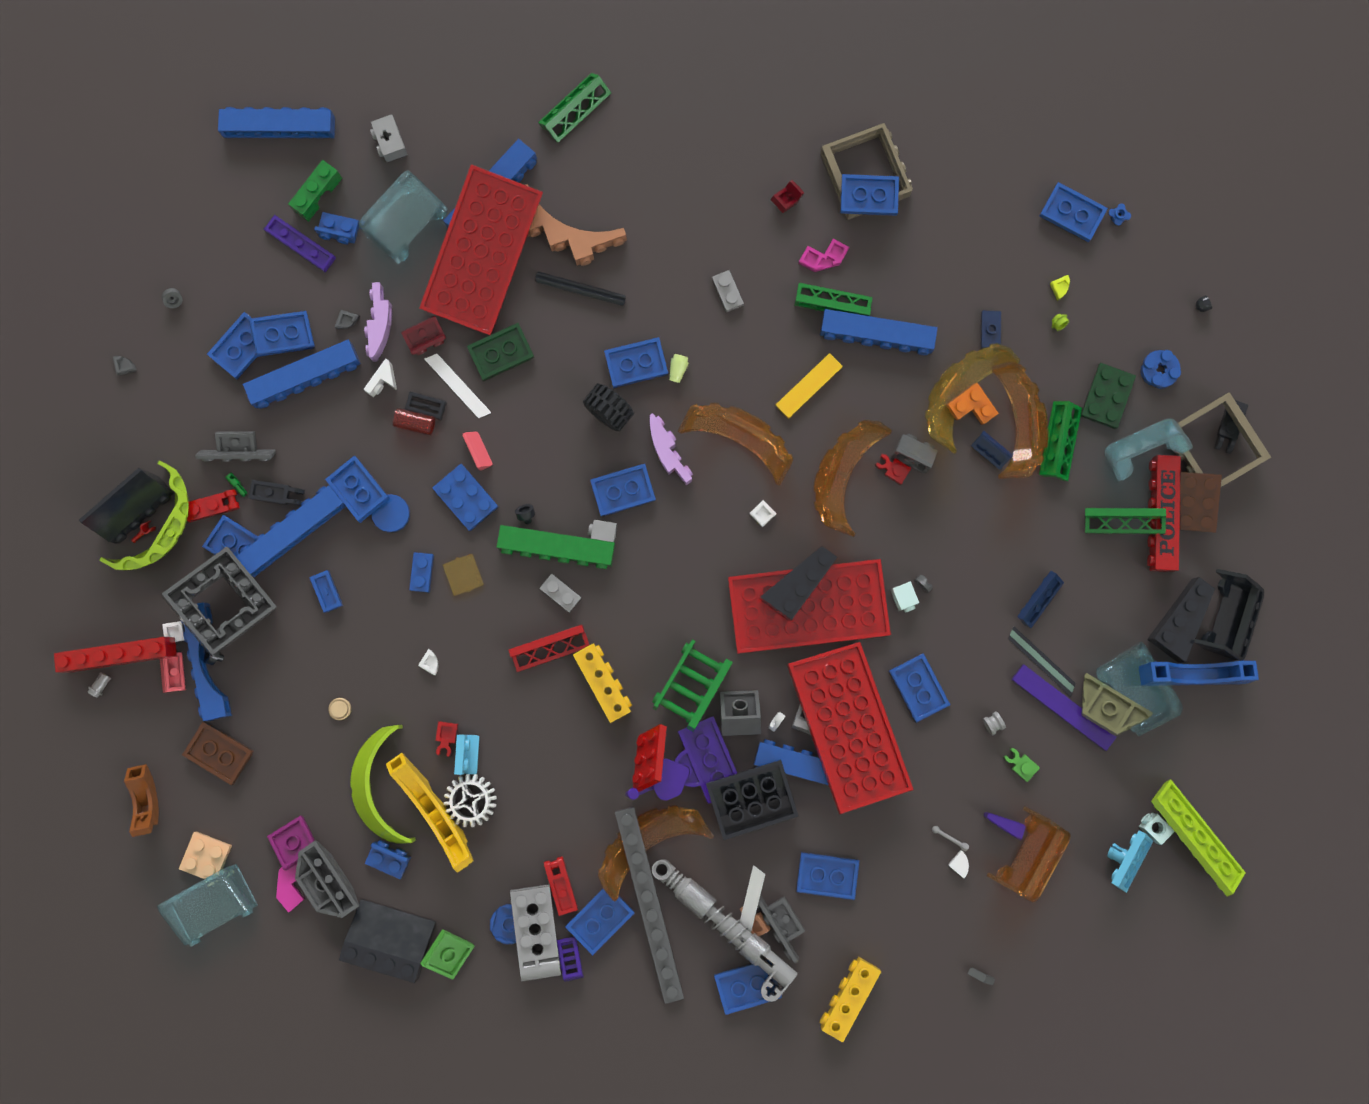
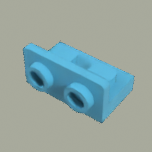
[454,734,480,775]

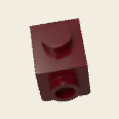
[770,180,804,213]

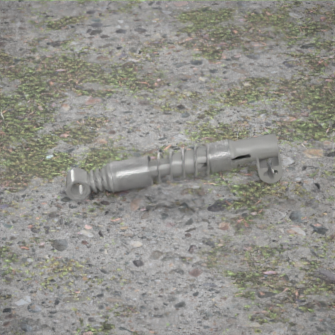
[652,859,798,1002]

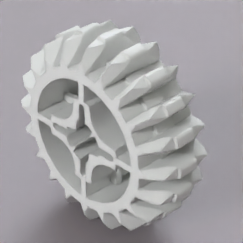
[444,774,497,827]

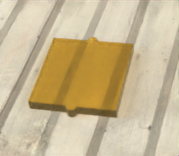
[443,554,484,596]

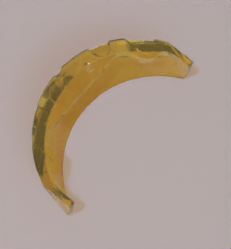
[925,343,1020,454]

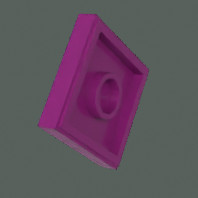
[267,815,315,870]

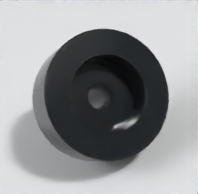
[515,504,535,524]
[203,651,224,665]

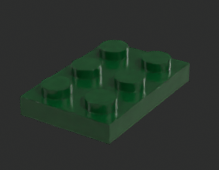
[467,323,535,381]
[1081,362,1136,429]

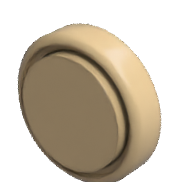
[328,698,351,720]

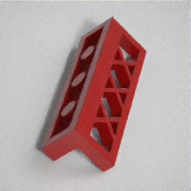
[508,625,590,672]

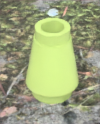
[669,354,689,383]

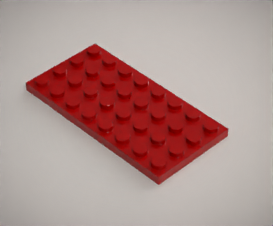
[419,164,543,335]
[728,559,891,654]
[787,642,914,815]

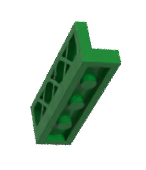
[538,73,611,143]
[794,283,873,316]
[1039,401,1082,481]
[1085,508,1166,534]

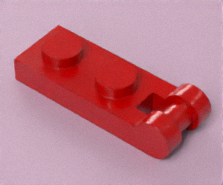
[187,489,240,522]
[544,856,578,916]

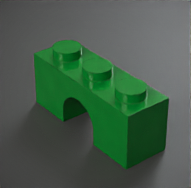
[288,160,342,222]

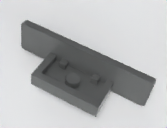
[195,431,276,462]
[757,894,805,963]

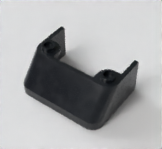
[1194,569,1264,661]

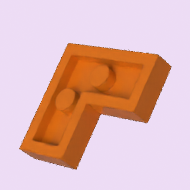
[946,383,999,425]

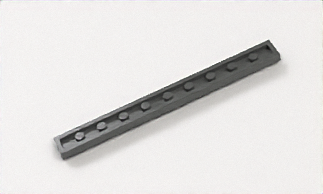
[615,806,684,1004]

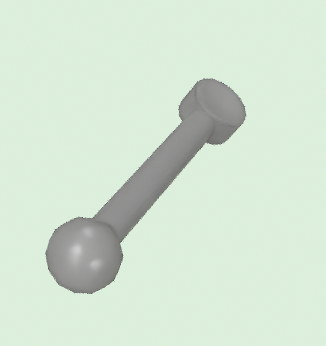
[932,826,969,851]

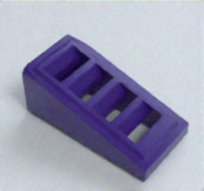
[983,812,1026,840]
[557,937,584,982]

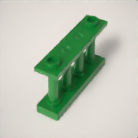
[652,639,733,732]

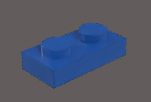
[409,552,434,593]
[309,570,343,613]

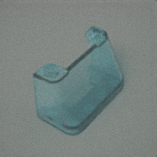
[359,170,448,263]
[1104,418,1193,483]
[1096,641,1183,737]
[156,864,258,947]

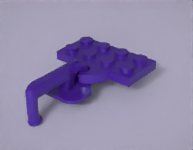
[625,716,737,804]

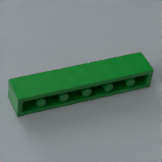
[497,525,615,569]

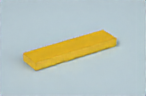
[775,353,843,419]

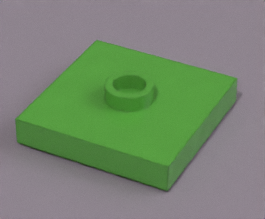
[420,929,475,980]

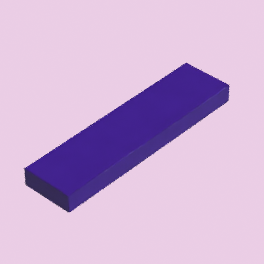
[263,215,336,273]

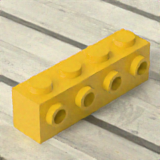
[573,643,632,723]
[820,956,881,1042]

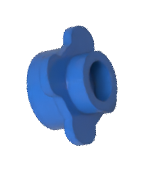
[1108,203,1131,226]

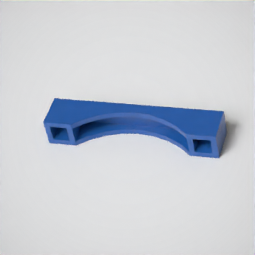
[181,602,232,721]
[1139,661,1259,686]

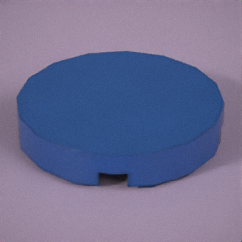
[371,494,410,532]
[490,904,516,944]

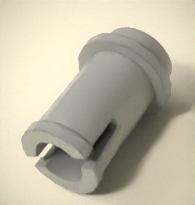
[88,672,111,698]

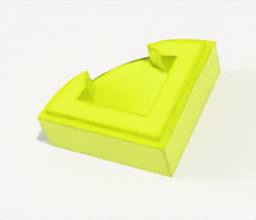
[1050,275,1070,301]

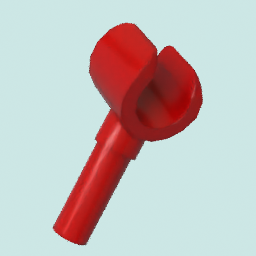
[131,520,156,543]

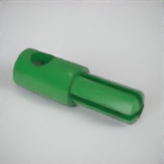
[225,472,247,497]

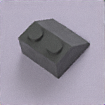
[891,434,938,474]
[720,690,761,736]

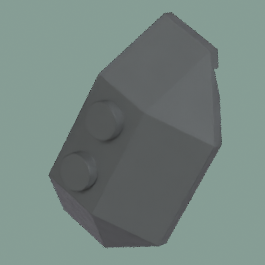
[295,840,359,918]

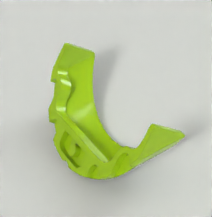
[99,460,189,570]
[350,725,416,844]

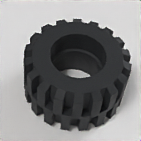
[583,383,634,432]

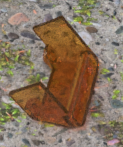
[987,806,1071,902]

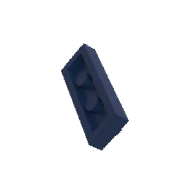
[1017,571,1064,628]

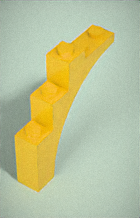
[386,753,474,873]

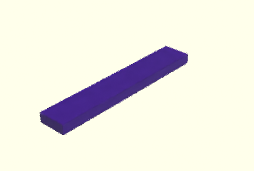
[1011,664,1117,751]

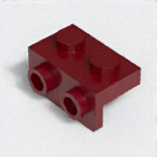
[401,316,446,355]

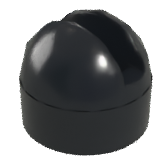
[1196,295,1212,312]

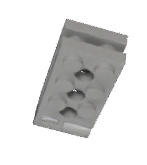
[510,884,561,982]

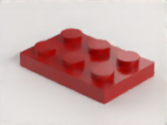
[632,724,667,792]

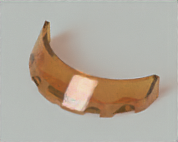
[992,362,1048,479]
[678,403,793,486]
[814,420,892,537]
[598,805,714,902]

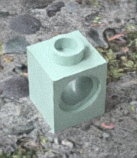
[890,581,919,613]
[1138,813,1175,845]

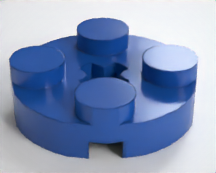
[1140,350,1181,389]

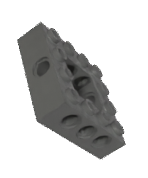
[162,547,277,657]

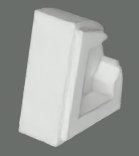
[418,649,438,676]
[768,712,785,732]
[948,850,969,878]

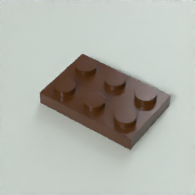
[1180,472,1222,533]
[182,721,254,785]

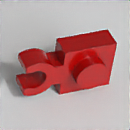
[875,454,911,485]
[435,721,459,756]

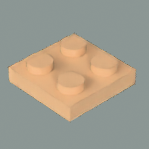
[179,831,232,883]

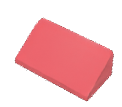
[462,432,493,471]
[160,652,186,693]

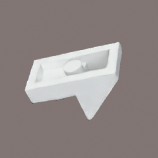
[364,359,397,397]

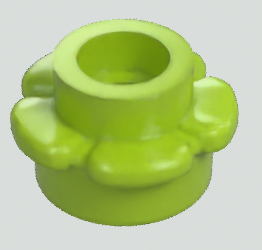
[1052,314,1069,331]

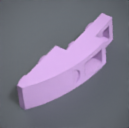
[364,282,392,362]
[650,413,693,485]

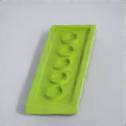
[1151,779,1246,897]

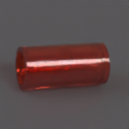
[393,408,435,436]

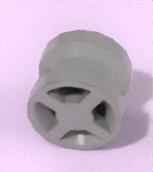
[982,711,1006,736]

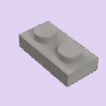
[712,270,744,313]
[540,574,581,613]

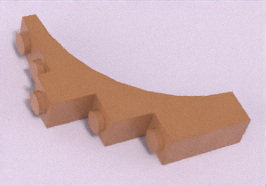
[526,184,627,266]

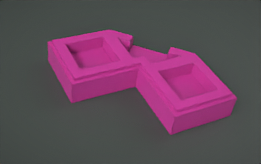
[798,239,849,272]
[276,864,305,913]

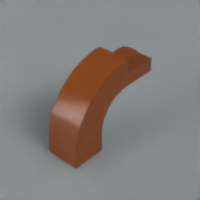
[124,764,159,837]

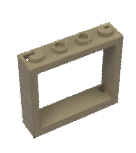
[820,123,913,220]
[1165,392,1271,487]

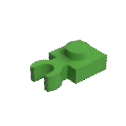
[1003,748,1040,782]

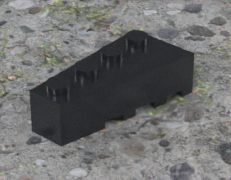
[759,546,838,621]

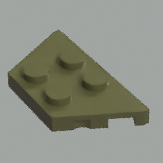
[1081,673,1153,736]

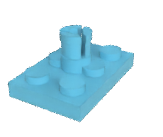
[1107,830,1153,893]

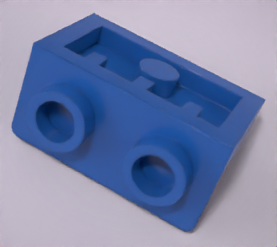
[314,212,360,244]
[365,840,411,879]

